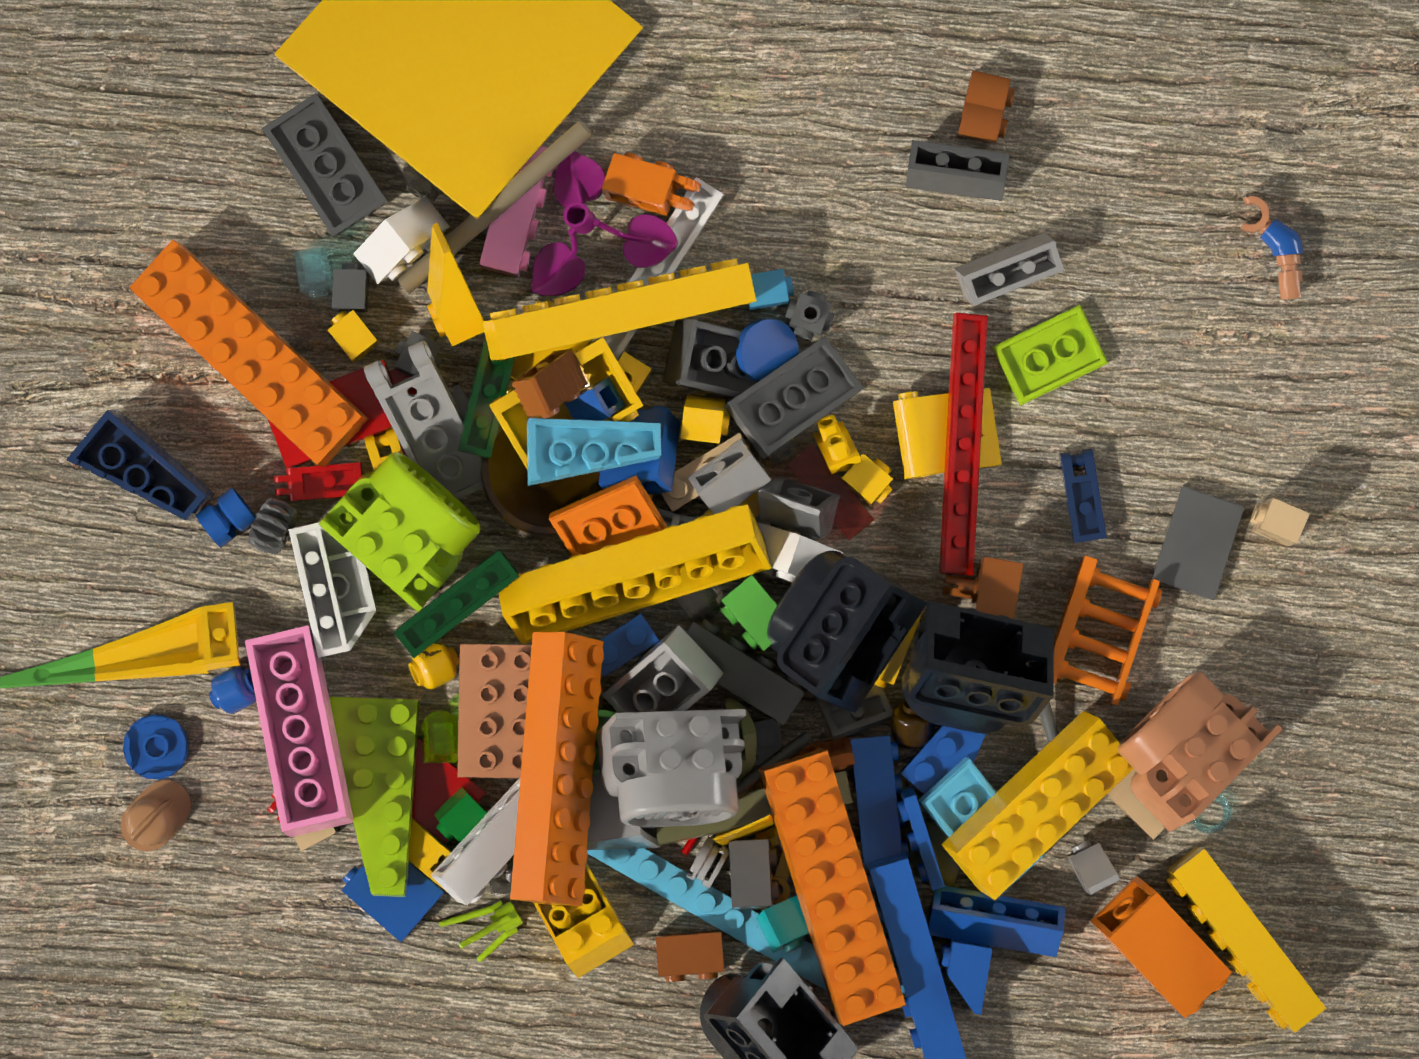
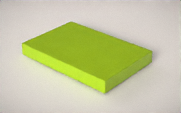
[992,305,1108,406]

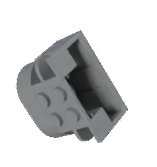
[597,709,746,827]

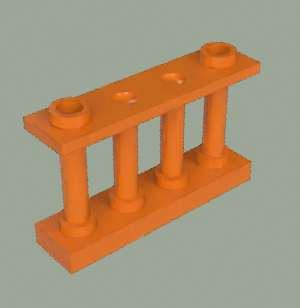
[1054,556,1163,706]

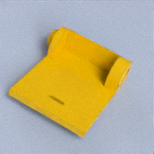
[893,388,1002,479]

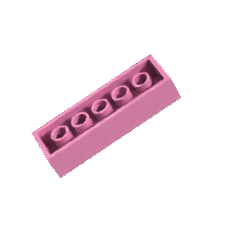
[245,625,354,837]

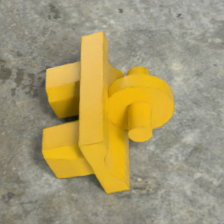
[813,415,862,474]

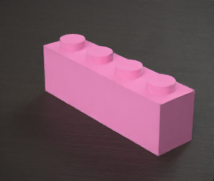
[479,146,553,278]

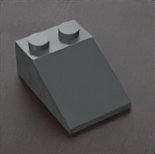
[662,319,757,398]

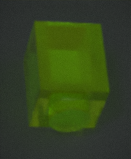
[421,711,459,763]

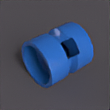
[195,487,256,548]

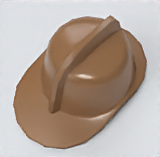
[121,780,192,852]

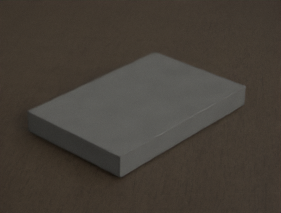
[1151,487,1245,600]

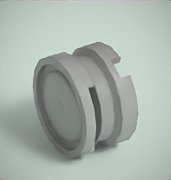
[686,836,729,889]

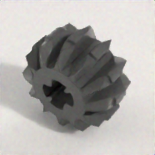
[249,498,298,555]

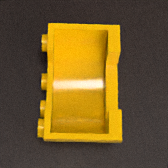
[489,337,643,470]

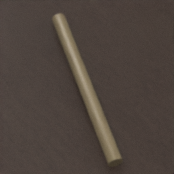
[398,120,593,293]

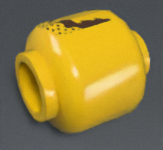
[408,641,460,690]

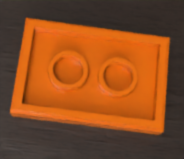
[549,475,668,556]

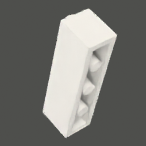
[431,778,520,905]

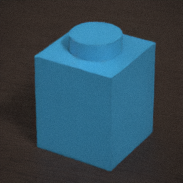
[749,269,794,311]

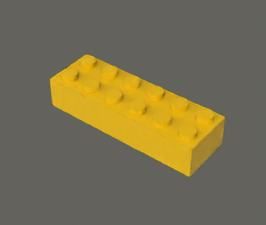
[941,711,1134,900]
[1165,846,1327,1033]

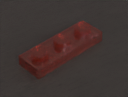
[787,444,874,541]

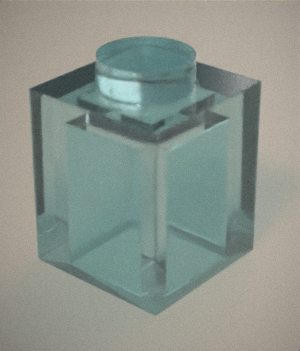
[294,247,333,298]

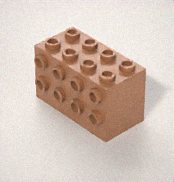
[457,644,532,778]

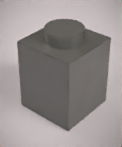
[332,263,369,312]

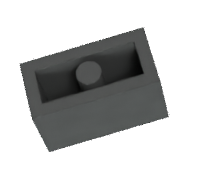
[729,839,780,910]

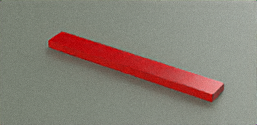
[939,312,988,576]

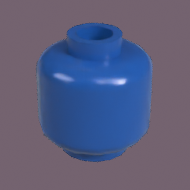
[209,666,256,714]

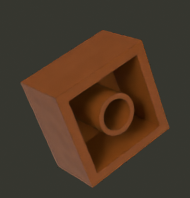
[942,557,1024,619]

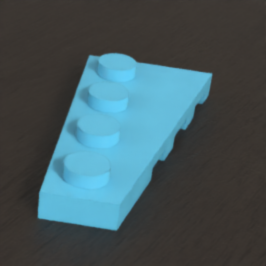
[527,418,661,486]

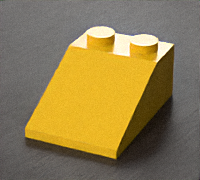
[427,222,484,346]

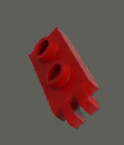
[274,462,363,502]

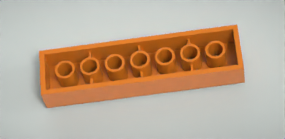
[129,239,369,467]
[510,632,604,906]
[758,749,906,1026]

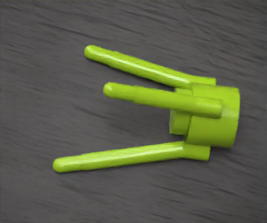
[439,900,523,962]

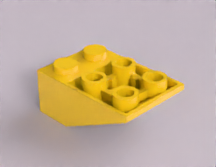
[533,862,634,978]

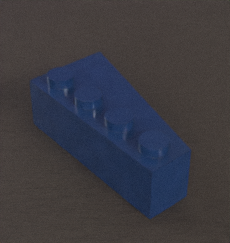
[66,409,215,520]

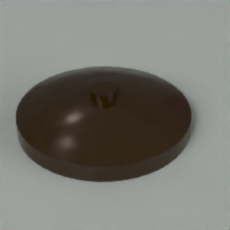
[480,424,604,536]

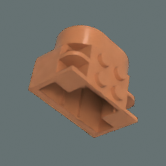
[1118,671,1283,832]

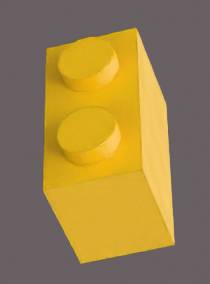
[680,394,730,444]

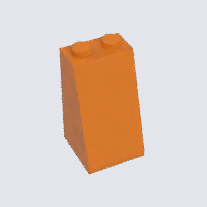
[1090,876,1232,1019]

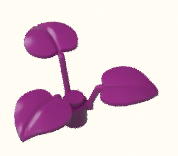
[531,151,678,297]

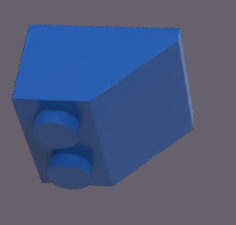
[939,939,992,1015]

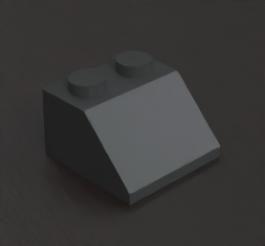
[758,476,840,540]

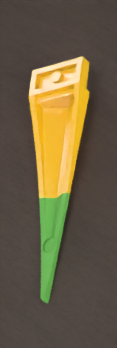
[0,602,240,688]

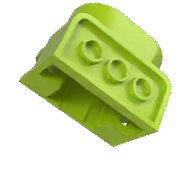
[318,452,480,612]

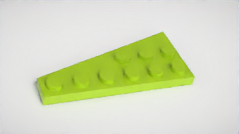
[329,697,420,897]

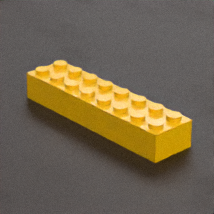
[482,258,757,360]
[498,504,771,645]

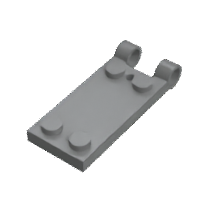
[364,340,483,499]

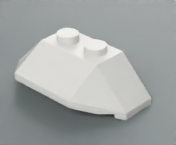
[288,522,377,658]

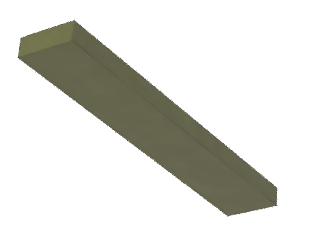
[655,771,853,846]

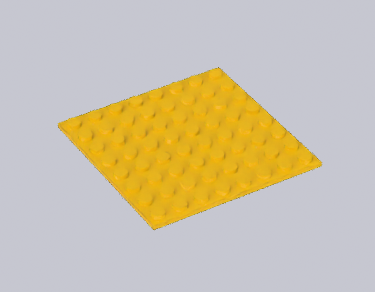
[274,0,643,220]

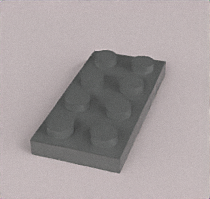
[262,93,388,238]
[724,336,864,459]

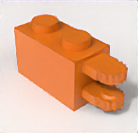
[601,153,701,216]

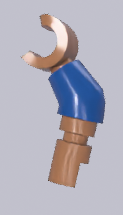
[1240,196,1304,300]

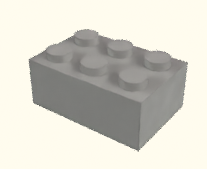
[602,625,724,713]

